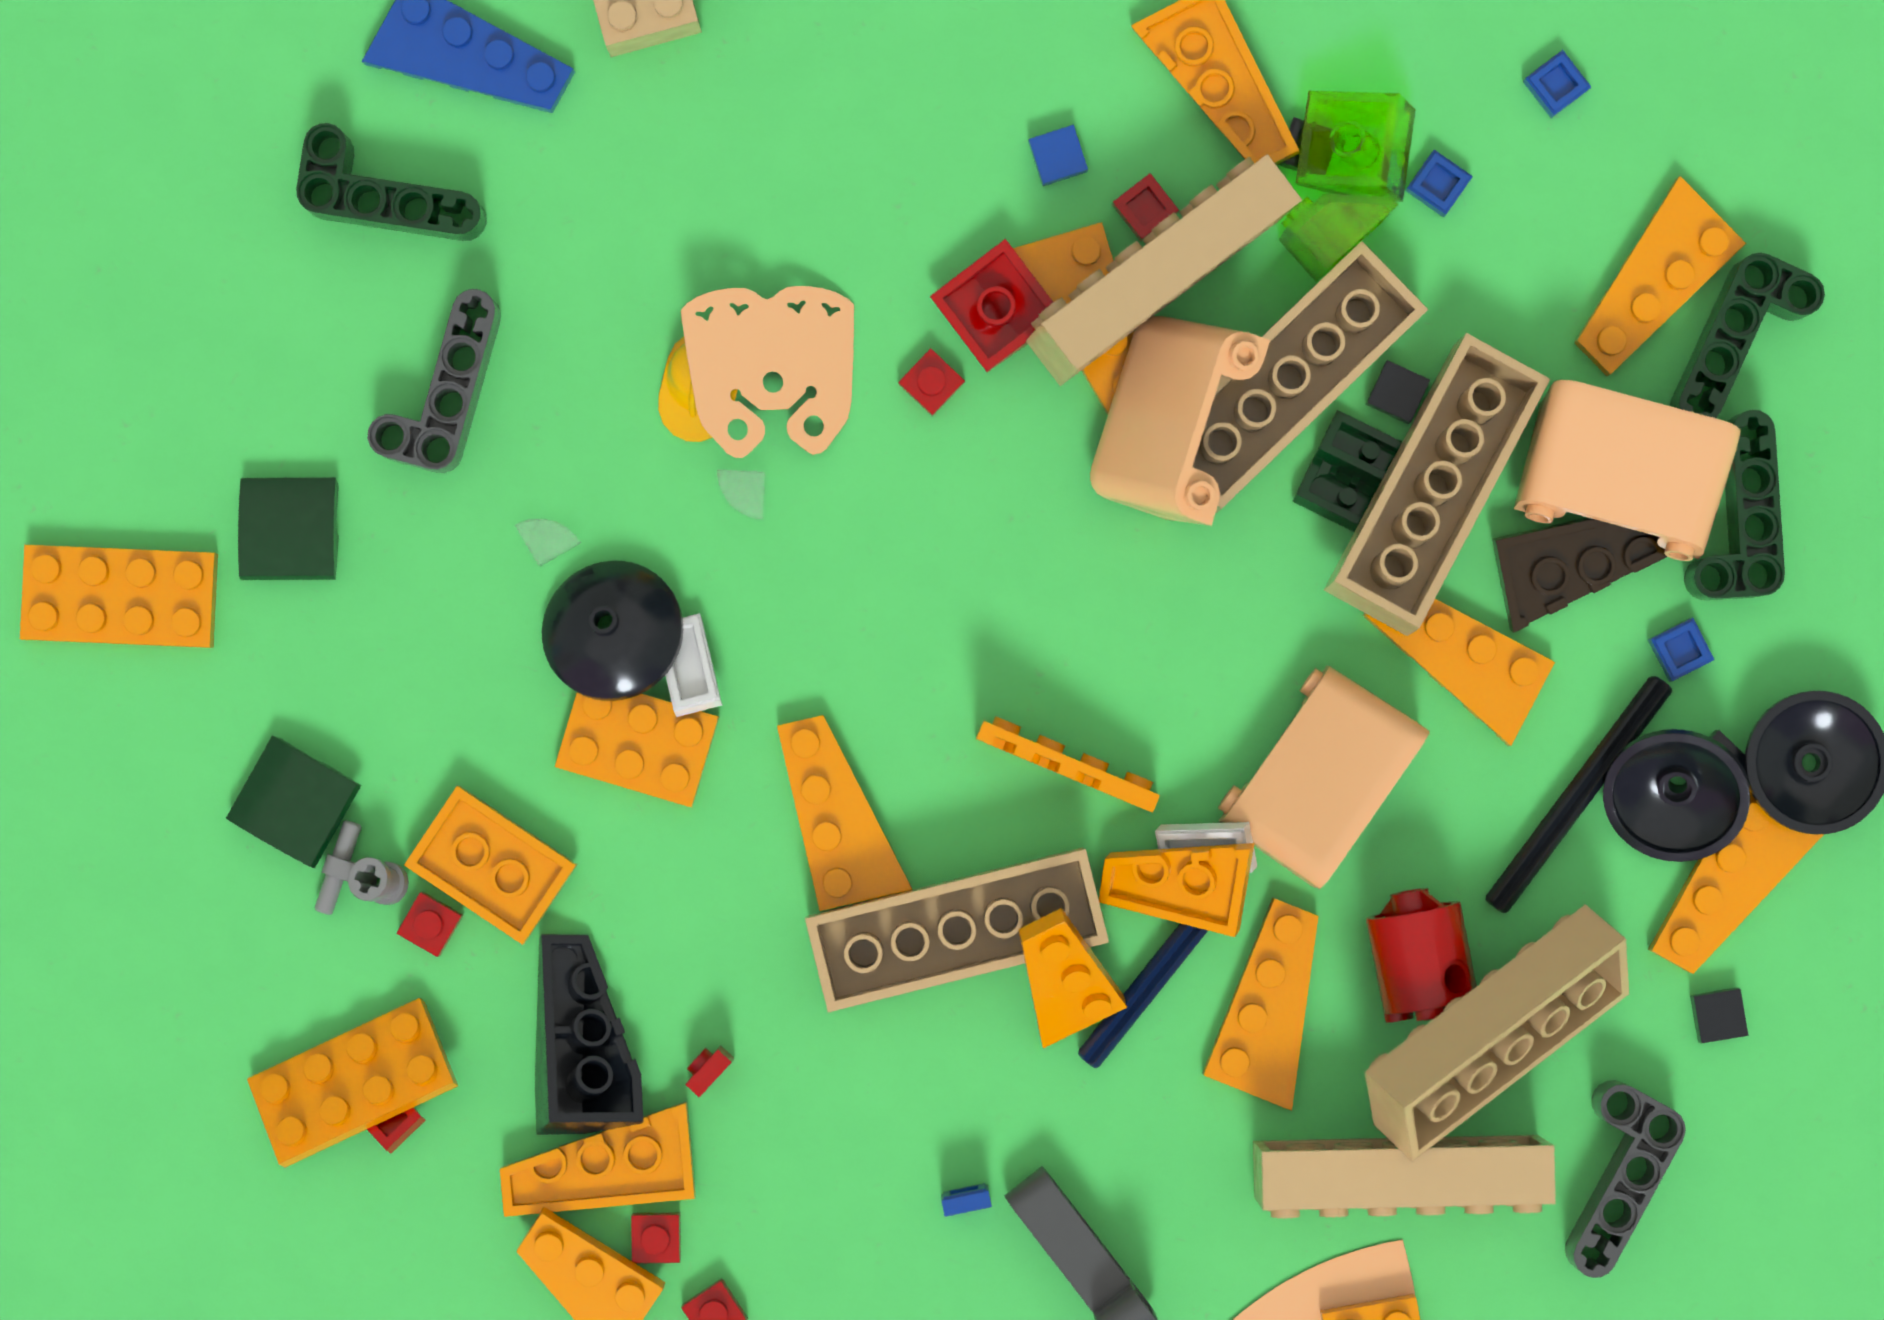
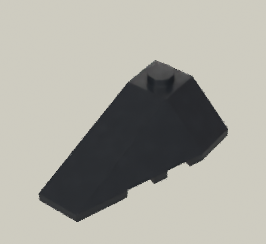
[535,934,644,1135]

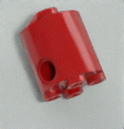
[1365,888,1477,1023]

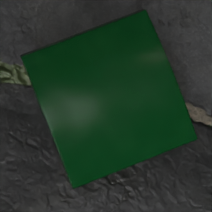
[1292,410,1402,532]
[238,477,339,580]
[226,735,361,868]

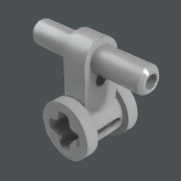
[314,820,408,915]

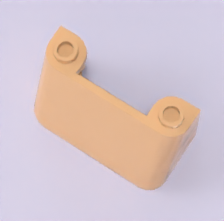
[1090,316,1270,526]
[1514,380,1741,561]
[1218,666,1430,889]

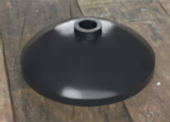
[542,561,684,701]
[1744,691,1884,835]
[1603,729,1750,862]

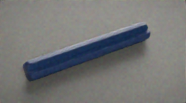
[1078,923,1208,1068]

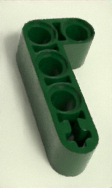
[296,123,487,241]
[1670,253,1825,418]
[1684,410,1785,601]

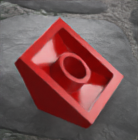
[930,239,1054,372]

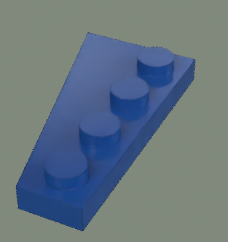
[362,0,575,113]

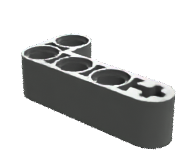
[367,289,501,473]
[1565,1080,1686,1278]
[1004,1166,1158,1320]

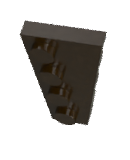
[1492,518,1667,633]

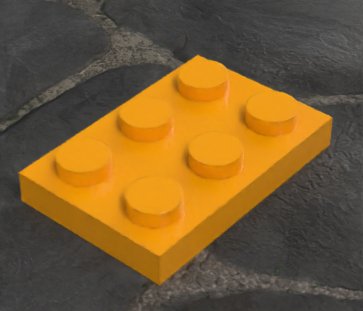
[555,693,719,808]
[404,786,578,945]

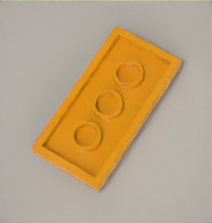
[20,545,218,648]
[247,998,458,1168]

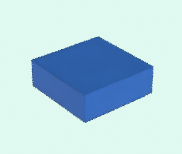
[1523,50,1591,118]
[1028,125,1088,186]
[1405,149,1473,217]
[1647,618,1715,682]
[941,1183,992,1217]

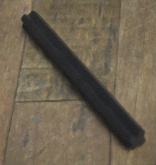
[1486,676,1672,913]

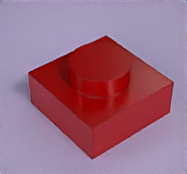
[1112,173,1179,242]
[898,348,965,417]
[396,891,463,957]
[685,1045,734,1097]
[367,1107,426,1154]
[631,1212,681,1263]
[681,1278,748,1320]

